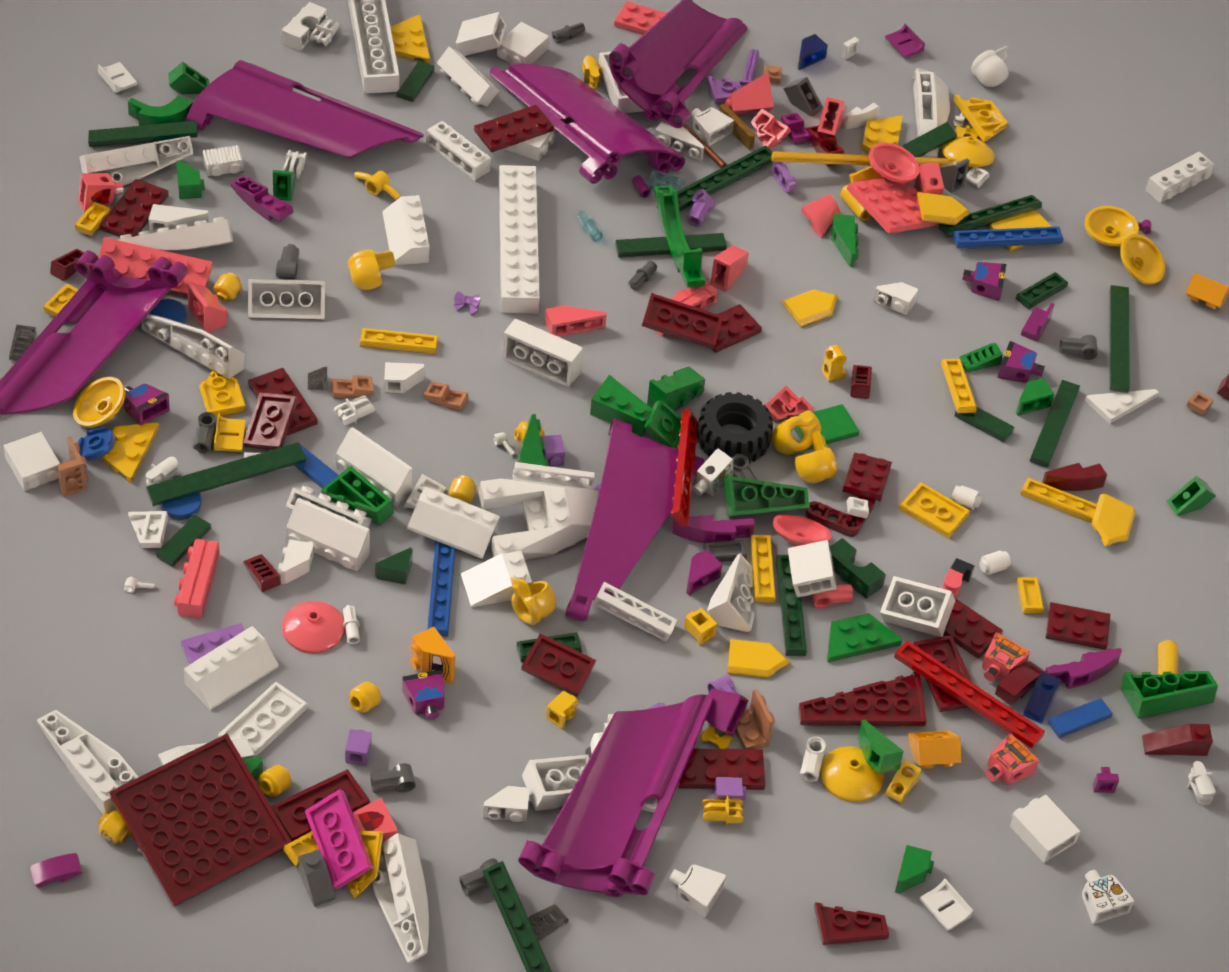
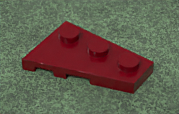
[814,902,889,945]

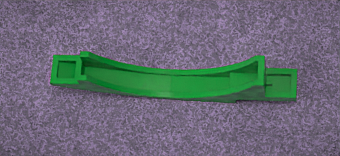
[654,185,706,288]

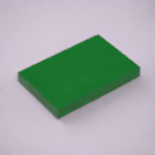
[794,404,859,450]

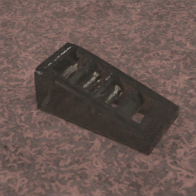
[9,324,37,361]
[528,904,569,941]

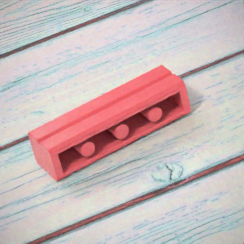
[656,281,718,336]
[174,539,220,618]

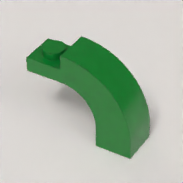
[128,95,193,126]

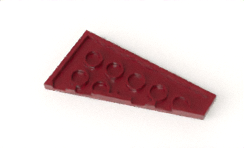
[798,672,927,726]

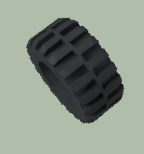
[697,392,773,464]

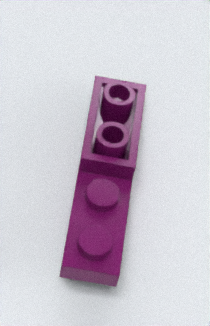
[230,175,294,221]
[671,515,755,543]
[1043,648,1122,689]

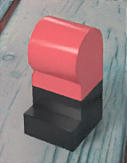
[942,558,975,598]

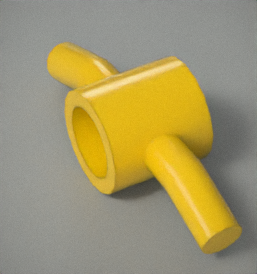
[354,171,401,200]

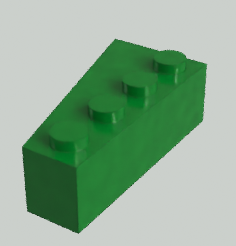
[723,476,810,516]
[1121,671,1218,719]

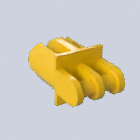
[582,55,602,90]
[702,796,744,826]

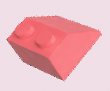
[187,282,228,333]

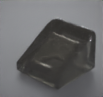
[308,367,327,390]

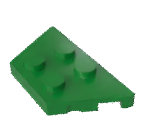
[827,613,902,662]

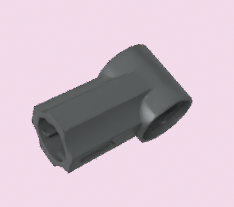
[276,244,299,279]
[1059,335,1098,360]
[193,412,216,454]
[732,454,757,480]
[370,763,416,793]
[459,858,498,896]

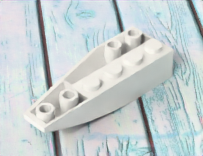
[913,71,950,158]
[79,136,193,186]
[118,217,233,251]
[141,314,245,379]
[37,710,138,814]
[372,833,429,963]

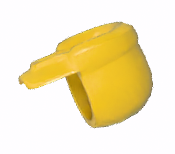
[348,250,395,290]
[771,410,821,455]
[795,431,837,484]
[510,577,556,625]

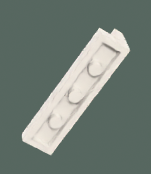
[512,462,595,489]
[593,582,677,642]

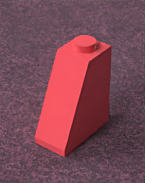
[725,73,774,115]
[818,97,847,136]
[710,245,749,292]

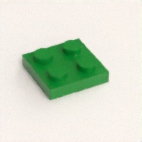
[644,399,682,449]

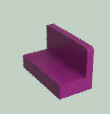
[1021,303,1055,342]

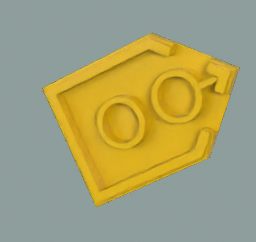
[917,192,970,225]
[782,289,838,327]
[199,370,246,417]
[1091,494,1136,547]
[727,639,791,678]
[346,831,383,898]

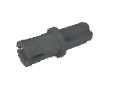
[552,23,585,42]
[628,260,657,289]

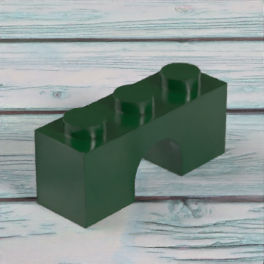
[830,538,886,599]

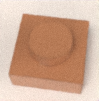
[764,65,782,84]
[1186,391,1214,416]

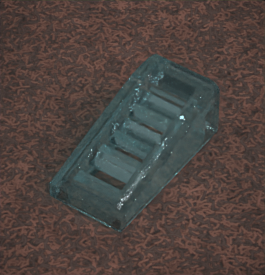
[647,169,686,191]

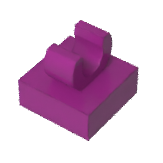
[1093,767,1119,793]

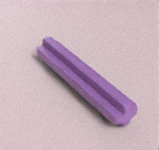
[743,49,759,81]

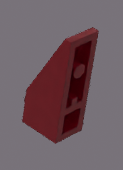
[1142,724,1213,756]

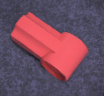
[811,584,853,609]

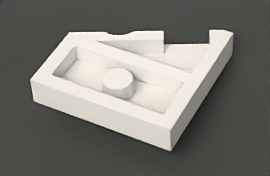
[128,511,169,548]

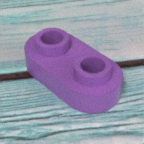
[772,162,797,193]

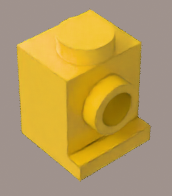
[684,608,717,646]
[546,691,579,730]

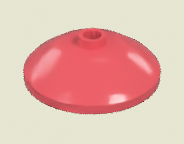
[869,143,920,183]
[773,514,832,547]
[282,601,345,653]

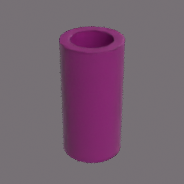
[632,175,651,197]

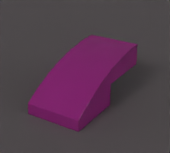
[781,113,811,144]
[30,853,83,889]

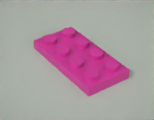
[305,789,373,890]

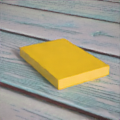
[989,210,1052,251]
[899,482,970,539]

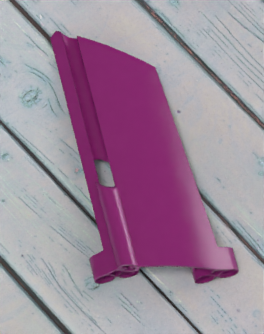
[609,0,748,128]
[186,60,424,158]
[489,64,685,184]
[0,250,189,415]
[518,694,714,897]

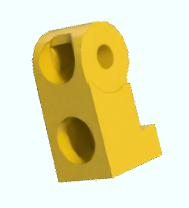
[822,345,847,382]
[886,760,922,803]

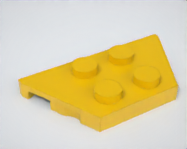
[390,15,430,64]
[953,95,1008,142]
[861,116,903,153]
[100,422,159,483]

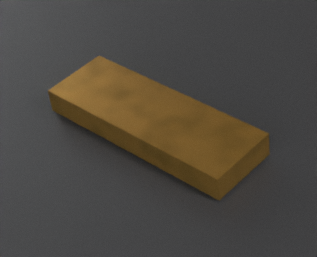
[719,103,755,150]

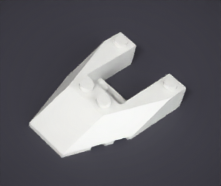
[478,478,599,560]

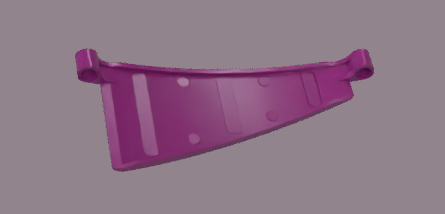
[565,419,705,622]

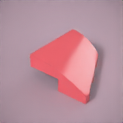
[751,109,791,149]
[801,194,840,238]
[766,385,814,421]

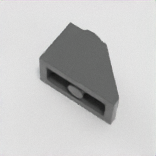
[783,77,823,116]
[940,158,970,193]
[298,850,335,907]

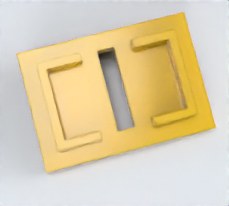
[214,413,246,452]

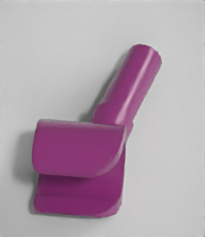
[1137,220,1151,234]

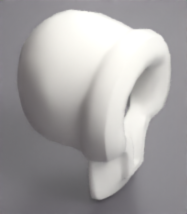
[971,46,1009,87]

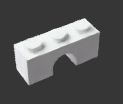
[281,2,328,51]

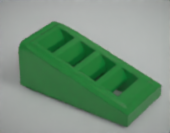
[959,343,1003,372]

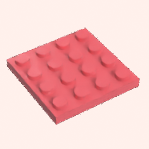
[847,178,939,234]

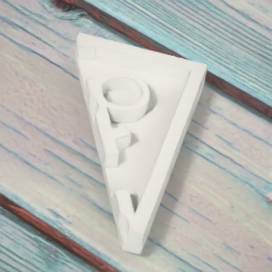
[1085,389,1159,424]

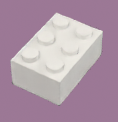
[880,576,955,637]

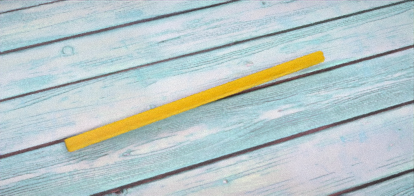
[772,151,973,170]

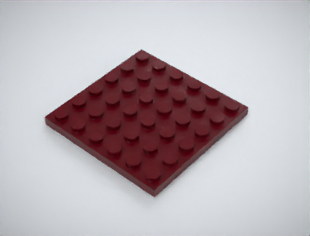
[109,734,292,907]

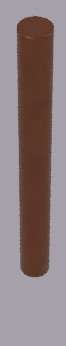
[683,124,727,168]

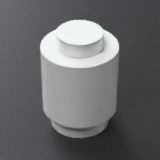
[951,485,982,510]
[979,551,1011,575]

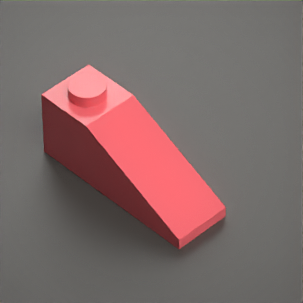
[545,306,607,337]

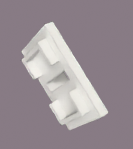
[98,62,137,93]
[404,474,446,509]
[920,879,973,931]

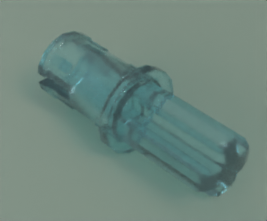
[576,210,603,241]

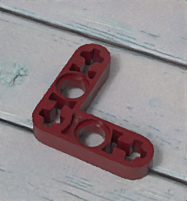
[805,496,876,537]

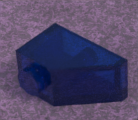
[798,34,828,70]
[1023,671,1061,724]

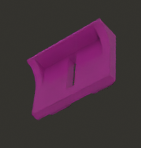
[885,23,925,58]

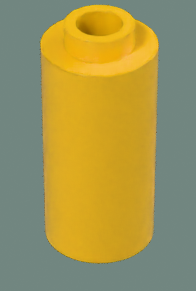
[840,185,872,221]
[1157,640,1179,675]

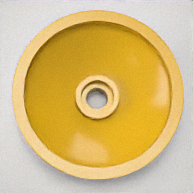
[942,136,995,167]
[1084,206,1139,247]
[1121,234,1165,285]
[73,377,126,428]
[820,746,884,802]

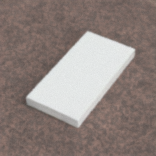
[218,682,308,758]

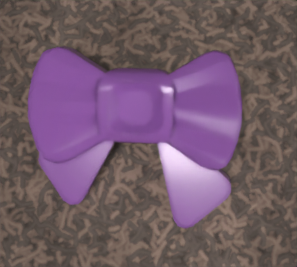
[454,291,481,315]

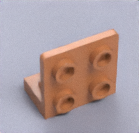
[57,436,88,497]
[735,689,775,750]

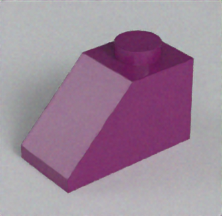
[686,549,722,595]

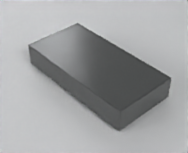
[703,540,747,562]

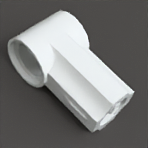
[800,737,826,783]

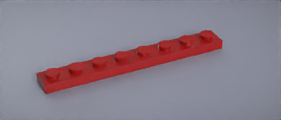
[671,408,698,527]
[894,641,1045,749]

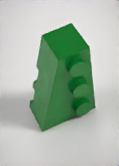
[647,366,705,412]
[590,375,652,437]
[321,466,394,526]

